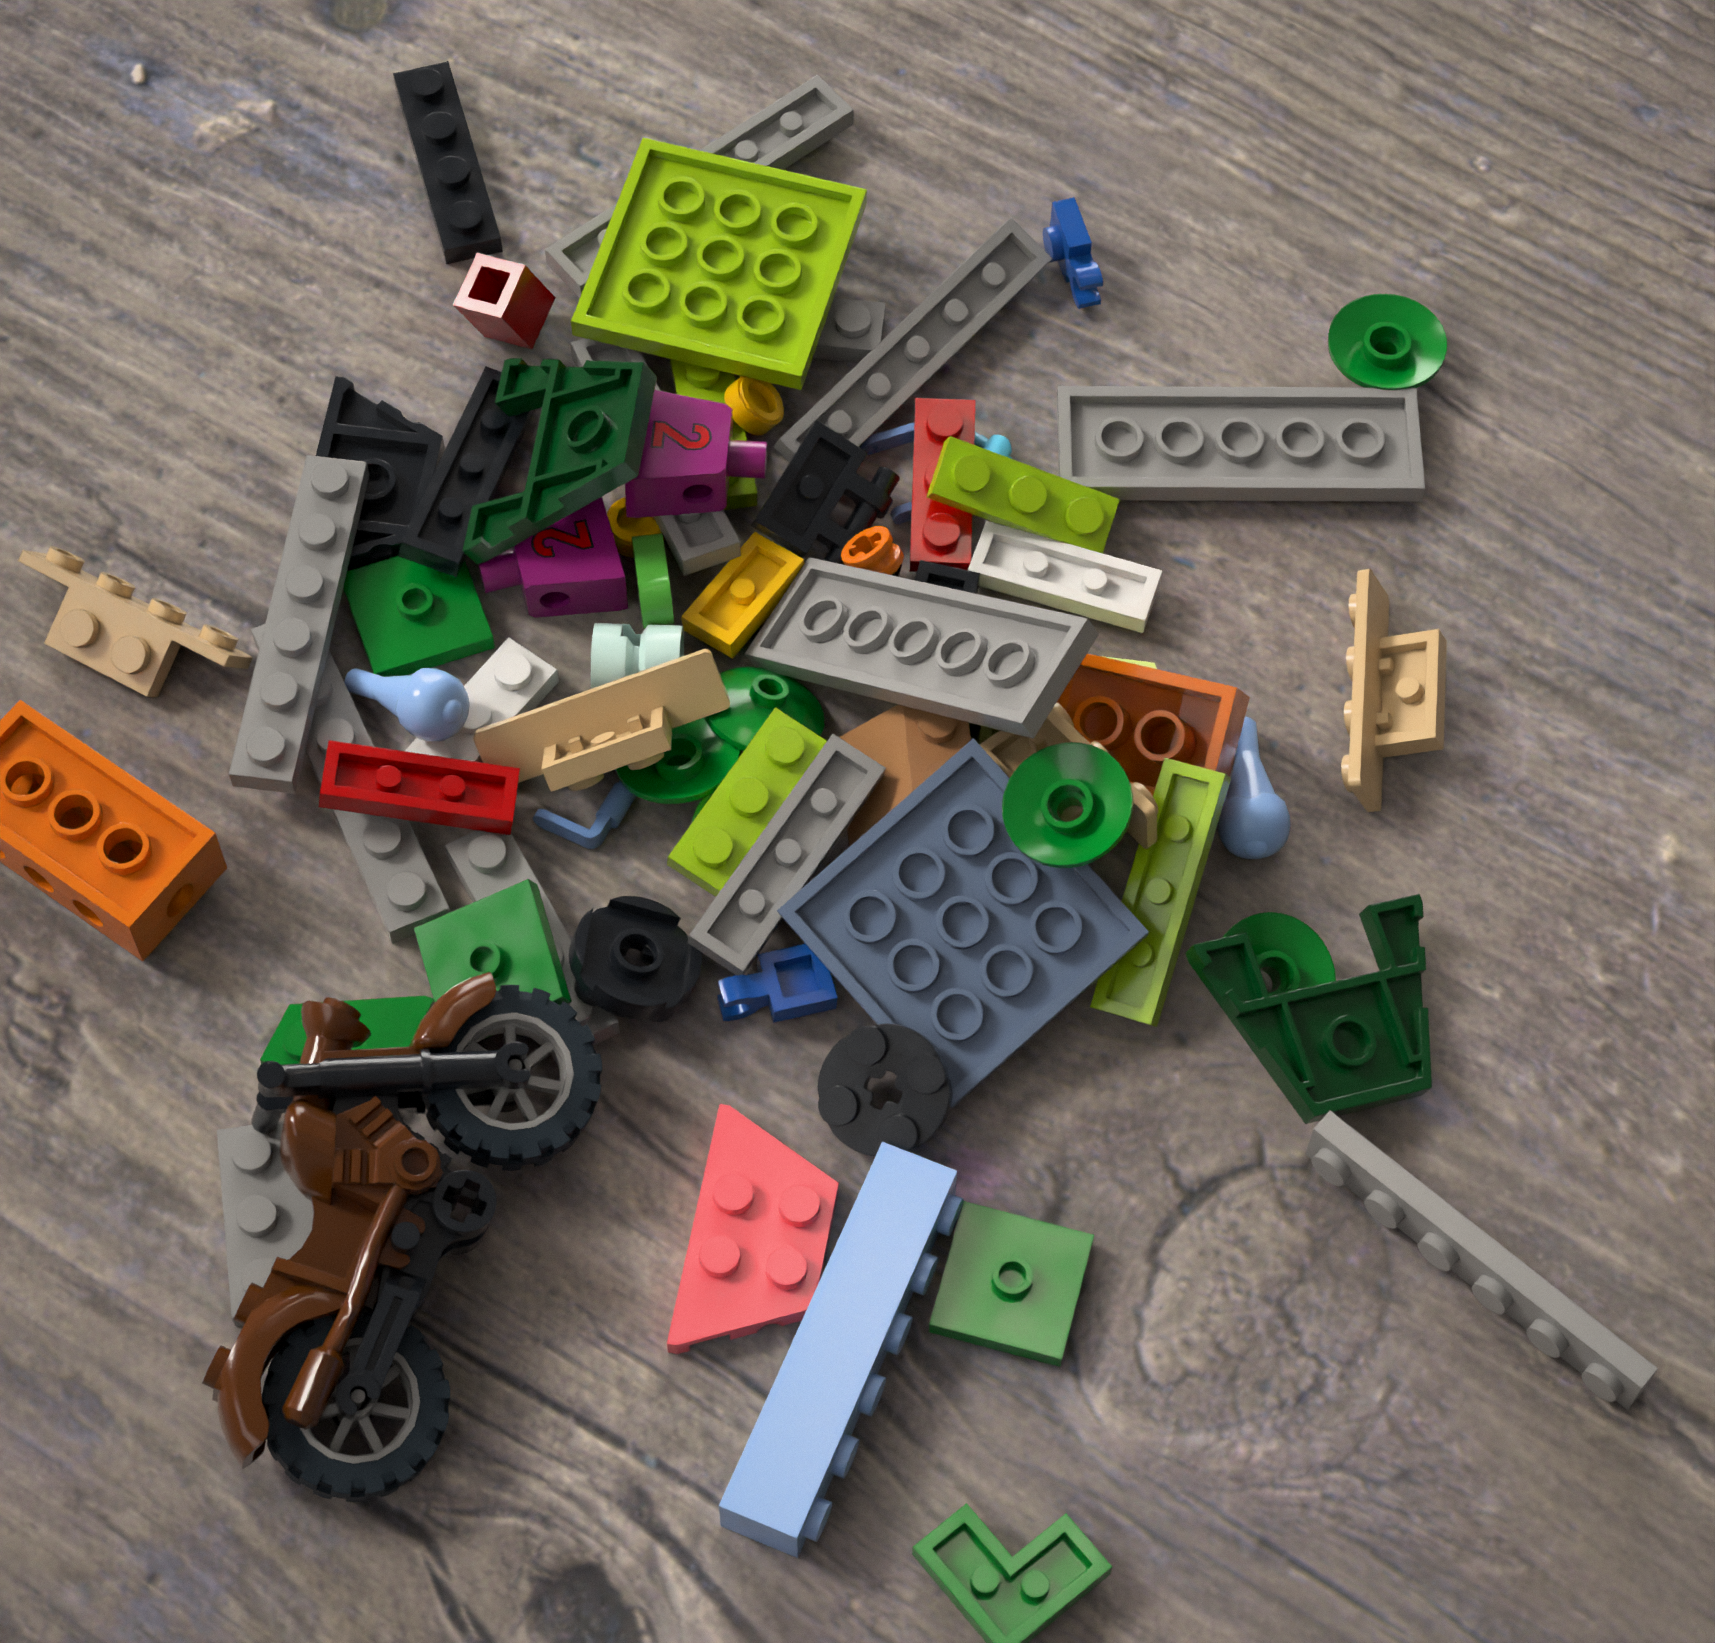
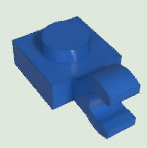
[717,944,838,1023]

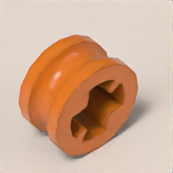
[841,526,904,575]

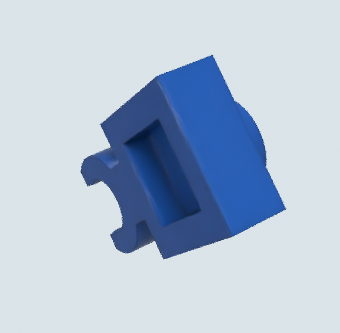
[1043,197,1103,309]

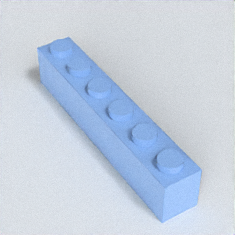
[719,1142,964,1558]

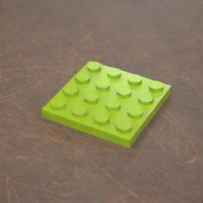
[571,137,867,390]

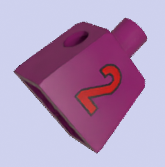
[625,390,767,518]
[478,497,628,618]

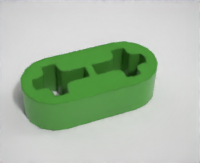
[632,533,674,629]

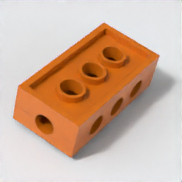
[0,700,227,962]

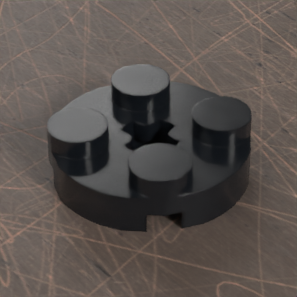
[569,896,702,1023]
[817,1023,953,1156]

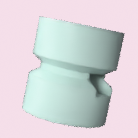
[591,623,684,689]

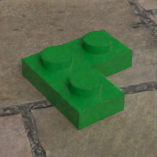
[912,1503,1112,1643]

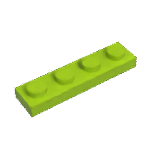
[1090,758,1231,1027]

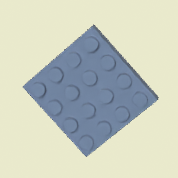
[777,738,1149,1109]

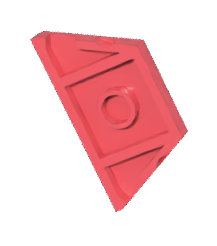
[667,1104,839,1354]

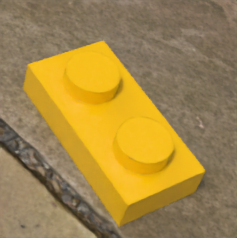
[681,532,805,659]

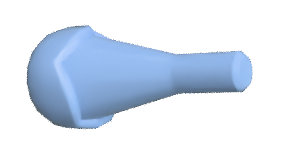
[344,668,470,741]
[1217,717,1290,859]

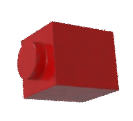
[453,253,556,349]

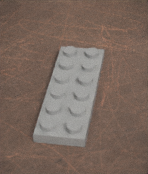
[1056,386,1425,502]
[745,557,1099,739]

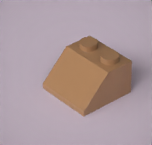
[839,704,971,847]

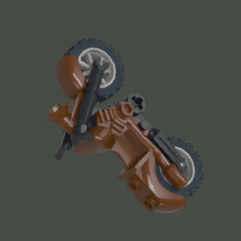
[202,972,602,1502]

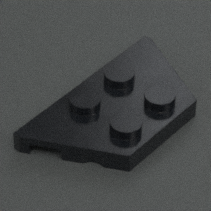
[316,376,445,571]

